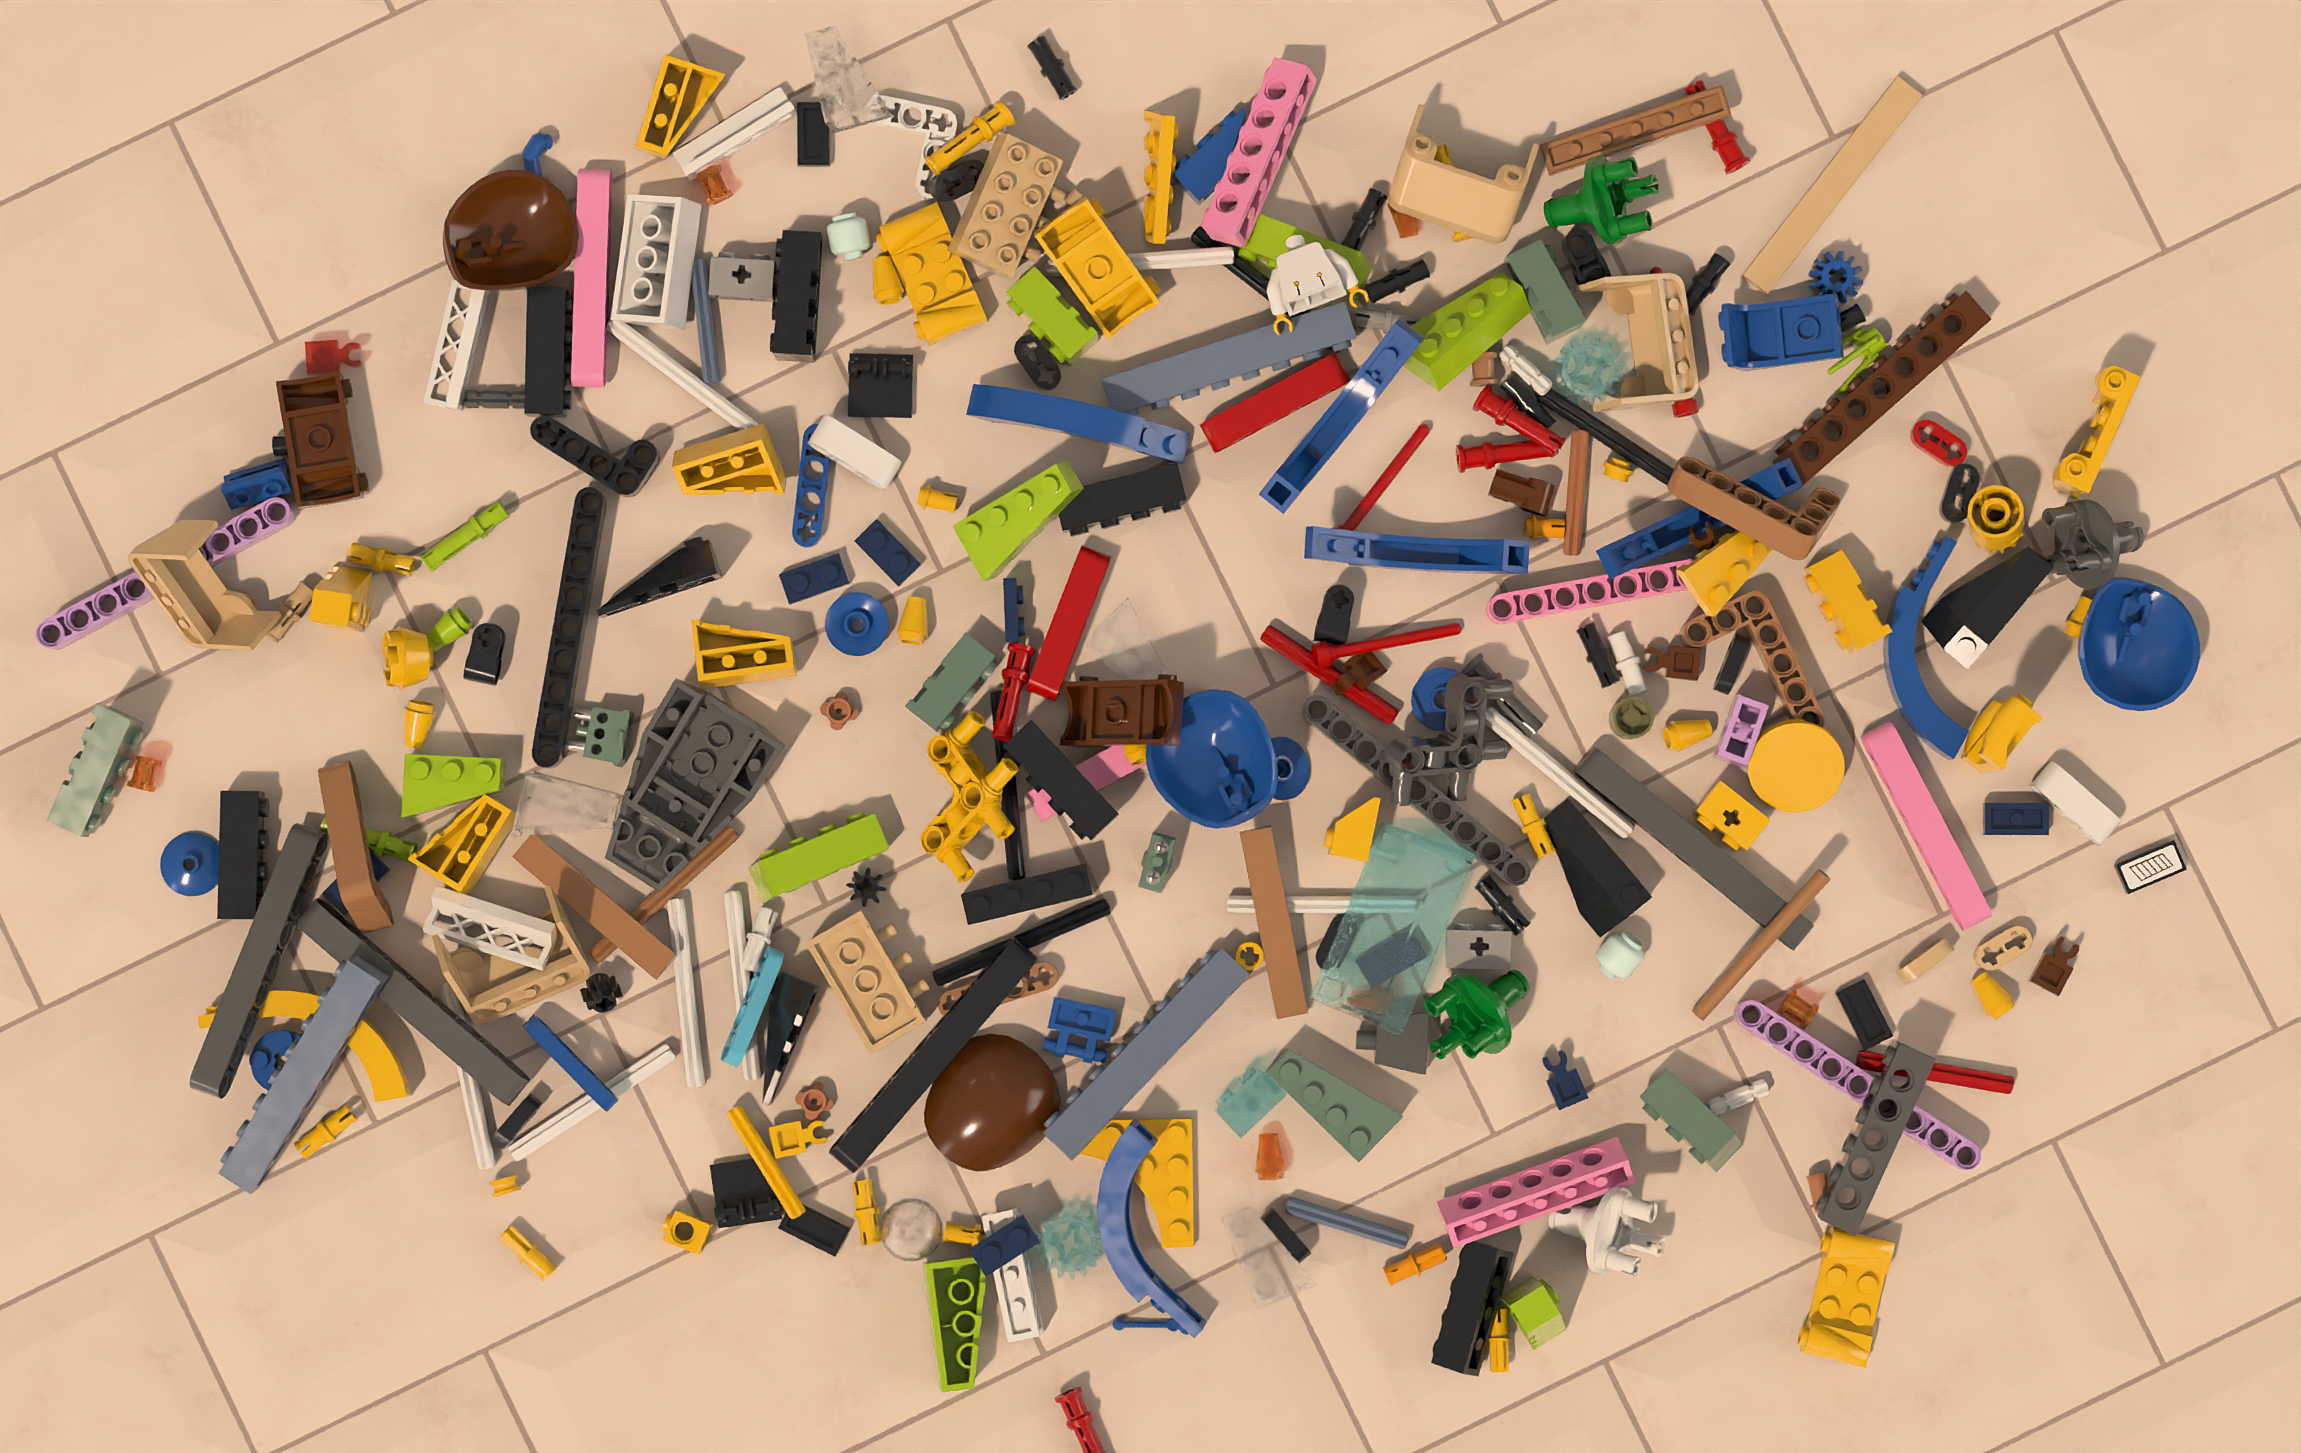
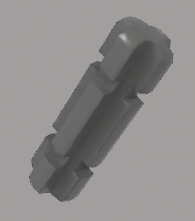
[464,390,525,409]

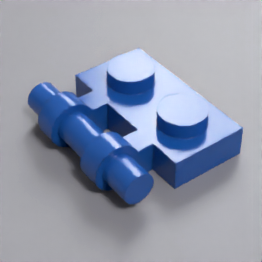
[1043,997,1117,1064]

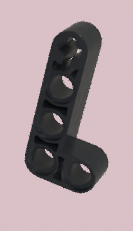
[530,416,660,498]

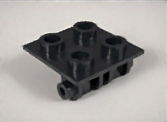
[848,353,913,418]
[710,1159,782,1228]

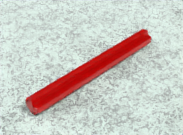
[1260,625,1399,725]
[1856,1050,2014,1094]

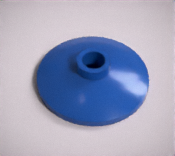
[825,592,889,656]
[1271,737,1310,801]
[160,833,219,896]

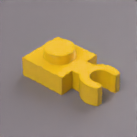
[767,1120,827,1159]

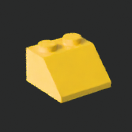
[1323,797,1381,862]

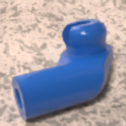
[522,132,553,176]

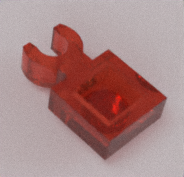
[305,340,362,375]

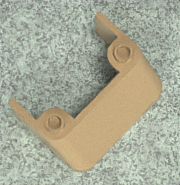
[1387,104,1540,244]
[1576,273,1699,412]
[128,520,282,651]
[432,885,590,1024]

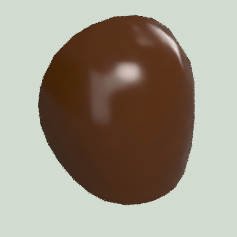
[443,170,579,291]
[924,1033,1061,1171]

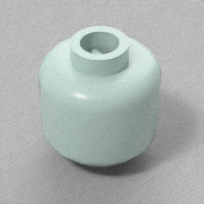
[827,213,871,261]
[1596,931,1644,979]

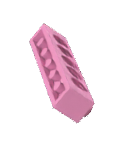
[1201,57,1317,248]
[1436,1137,1635,1248]

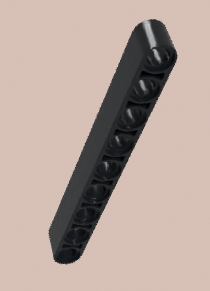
[532,487,607,769]
[828,937,1038,1173]

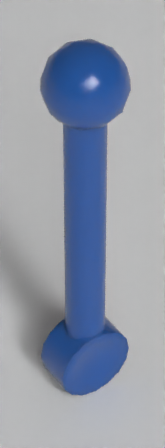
[1112,1318,1178,1332]

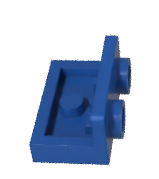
[221,458,292,510]

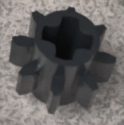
[846,867,887,907]
[580,973,623,1013]

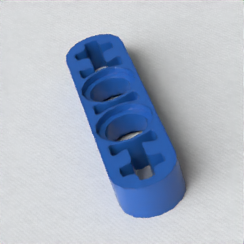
[792,424,831,548]
[523,1014,619,1112]

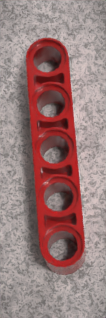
[1199,352,1351,453]
[1026,545,1112,702]

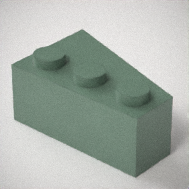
[1504,239,1586,345]
[905,633,997,733]
[1640,1069,1743,1172]

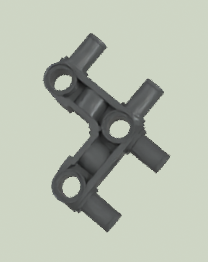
[1384,673,1514,806]

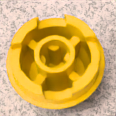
[382,626,433,690]

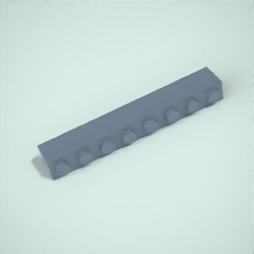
[1101,301,1357,416]
[1044,948,1250,1161]
[218,955,389,1194]

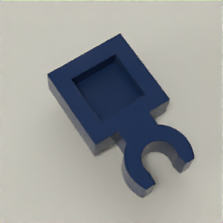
[1542,1050,1589,1110]

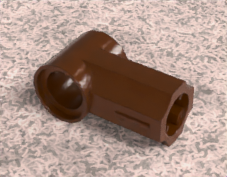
[1488,469,1556,517]

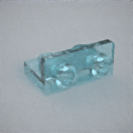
[1214,1066,1287,1138]

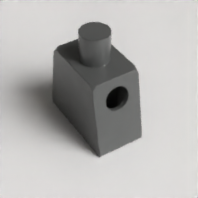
[1356,1013,1429,1075]

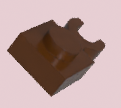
[1643,645,1701,681]
[2029,936,2079,996]

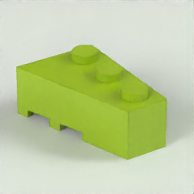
[1006,266,1099,366]
[401,754,506,819]

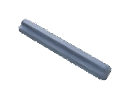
[692,259,721,384]
[1285,1197,1409,1249]

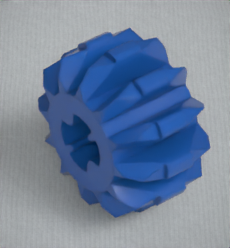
[1808,251,1863,304]

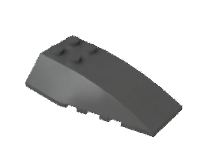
[605,678,785,892]

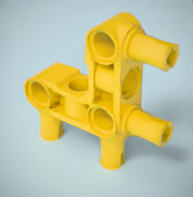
[921,711,1019,883]

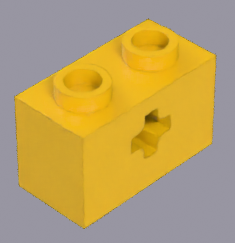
[1693,780,1771,851]

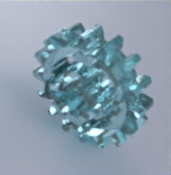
[1553,335,1623,406]
[1035,1209,1103,1279]

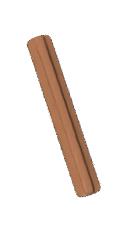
[1563,430,1589,556]

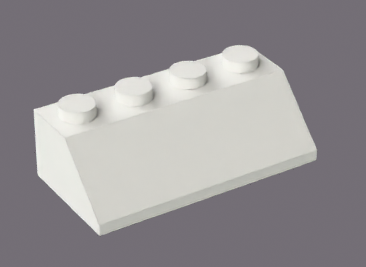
[610,194,702,330]

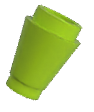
[426,606,473,651]

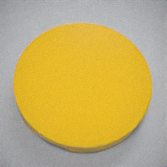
[1747,719,1845,813]

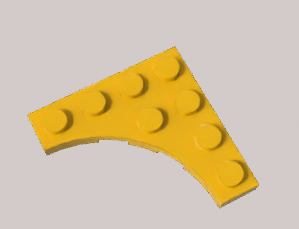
[1080,1118,1194,1248]

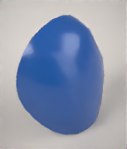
[2077,577,2200,711]
[1146,689,1278,829]

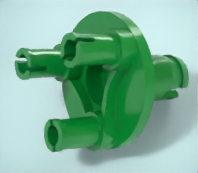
[1543,156,1659,245]
[1424,970,1530,1059]

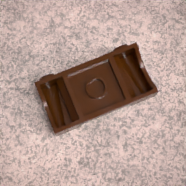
[276,371,369,509]
[1060,674,1184,748]

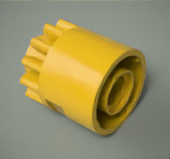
[1968,485,2024,554]

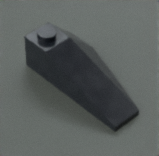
[597,537,723,618]
[1921,546,2054,669]
[1544,799,1652,938]
[762,972,820,1106]

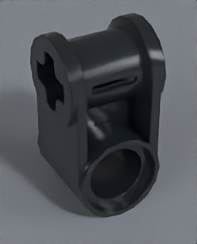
[1562,228,1612,286]
[1313,585,1354,646]
[463,623,506,686]

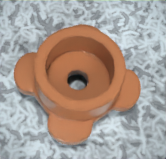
[820,692,858,730]
[795,1082,833,1120]

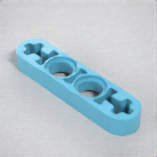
[721,946,784,1067]

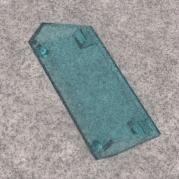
[1310,823,1475,1036]

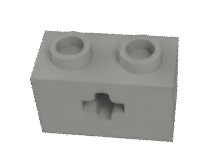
[708,252,777,302]
[1445,923,1512,970]

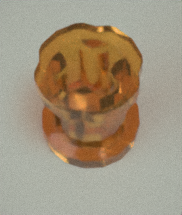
[695,165,733,206]
[127,754,163,792]
[1777,989,1819,1030]

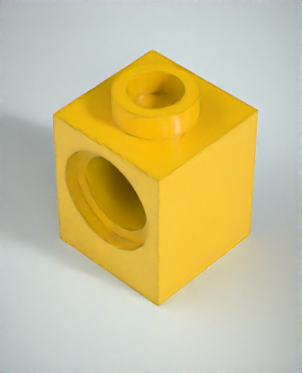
[661,1209,714,1255]

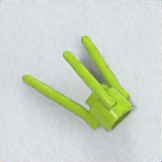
[1827,327,1886,395]

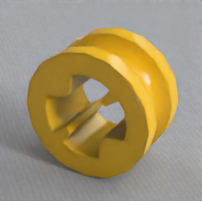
[1235,942,1264,971]
[489,1174,521,1198]

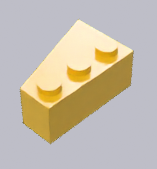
[634,54,726,159]
[672,423,787,495]
[1803,550,1893,654]
[309,564,373,632]
[691,619,797,689]
[408,794,520,895]

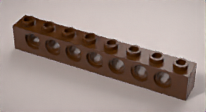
[1772,291,1992,490]

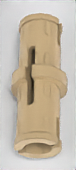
[266,581,314,643]

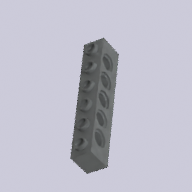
[1815,1041,1936,1236]

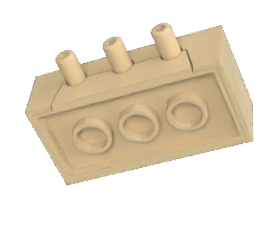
[947,133,1066,277]
[805,910,930,1054]

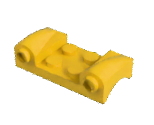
[1034,196,1161,339]
[875,202,988,346]
[2052,366,2141,499]
[1961,693,2043,773]
[1798,1226,1895,1368]

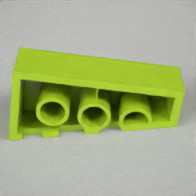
[1233,214,1372,302]
[1403,272,1532,391]
[749,811,889,904]
[1501,1276,1566,1350]

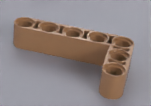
[1667,456,1840,560]
[1680,591,1825,728]
[318,760,394,934]

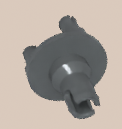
[2042,499,2144,589]

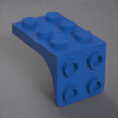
[1718,294,1844,371]

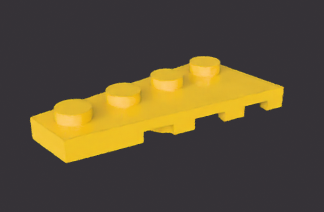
[1144,110,1178,244]
[1676,530,1773,617]

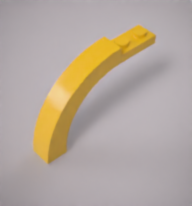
[198,990,412,1102]

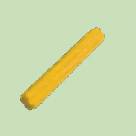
[726,1105,805,1219]

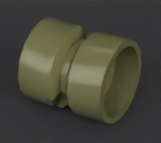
[1608,697,1654,740]

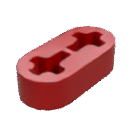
[1910,420,1967,467]

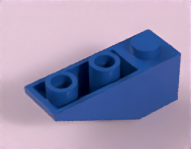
[1173,109,1246,205]

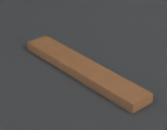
[1540,85,1732,177]
[1239,825,1308,1019]
[512,833,677,980]

